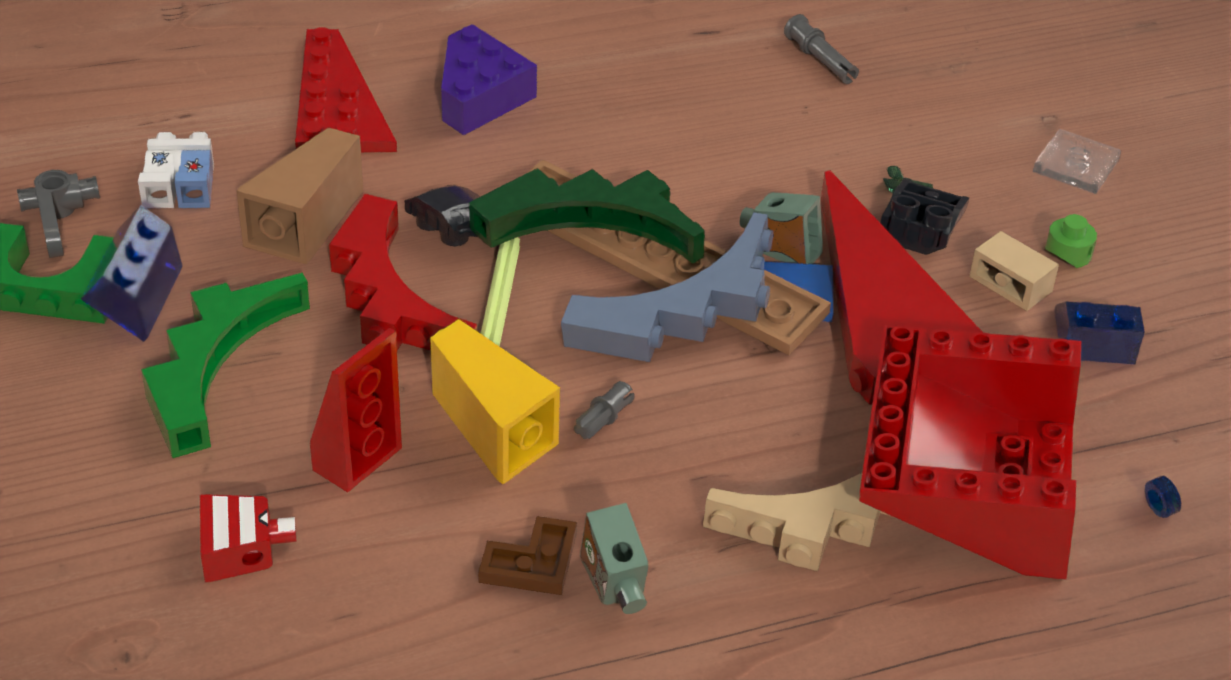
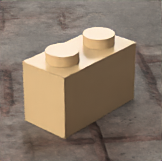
[970,231,1059,311]

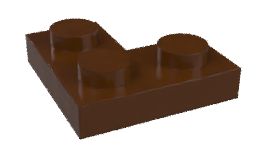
[478,516,577,595]

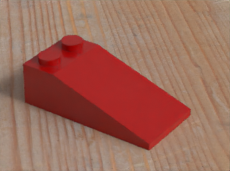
[310,328,402,493]

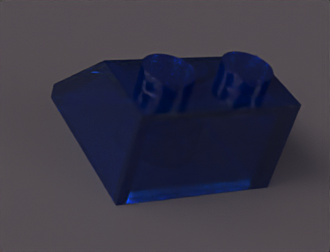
[1054,301,1145,365]

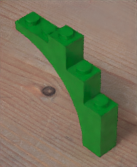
[141,272,310,459]

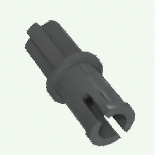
[574,381,635,439]

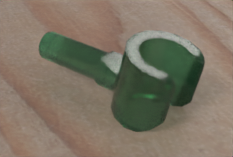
[883,166,933,193]

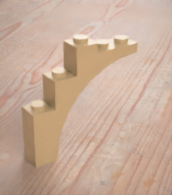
[703,473,891,571]

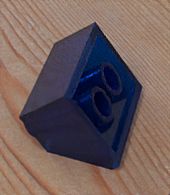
[81,205,183,342]

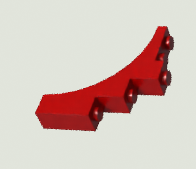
[329,194,477,351]

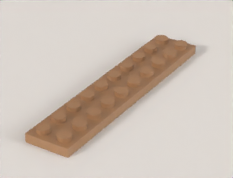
[527,160,831,355]

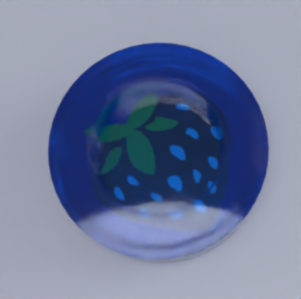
[1144,476,1182,518]

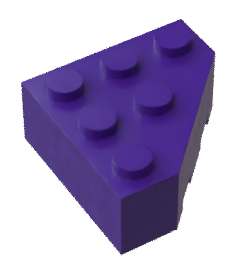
[441,24,537,135]

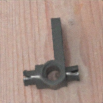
[17,170,100,258]

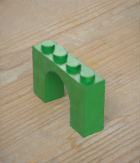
[0,223,134,324]

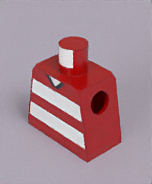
[200,494,297,583]

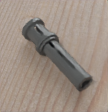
[784,14,859,84]

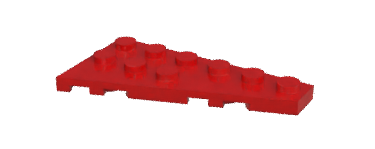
[295,27,397,153]

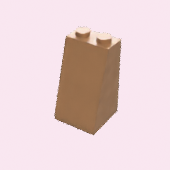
[236,128,363,265]

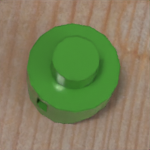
[1045,214,1097,268]

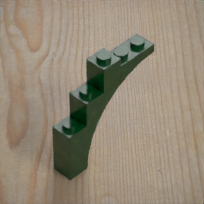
[469,168,705,263]

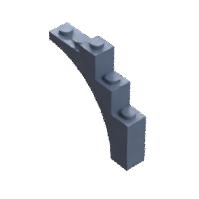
[561,212,773,362]

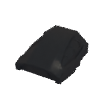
[880,178,970,255]
[404,185,481,247]

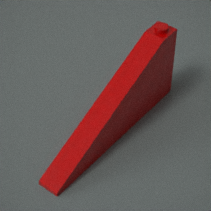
[821,170,983,405]

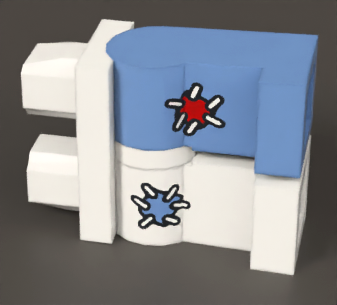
[138,132,214,208]

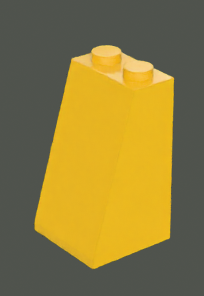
[430,319,560,484]

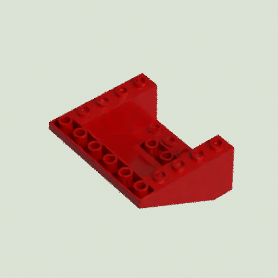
[859,325,1082,580]

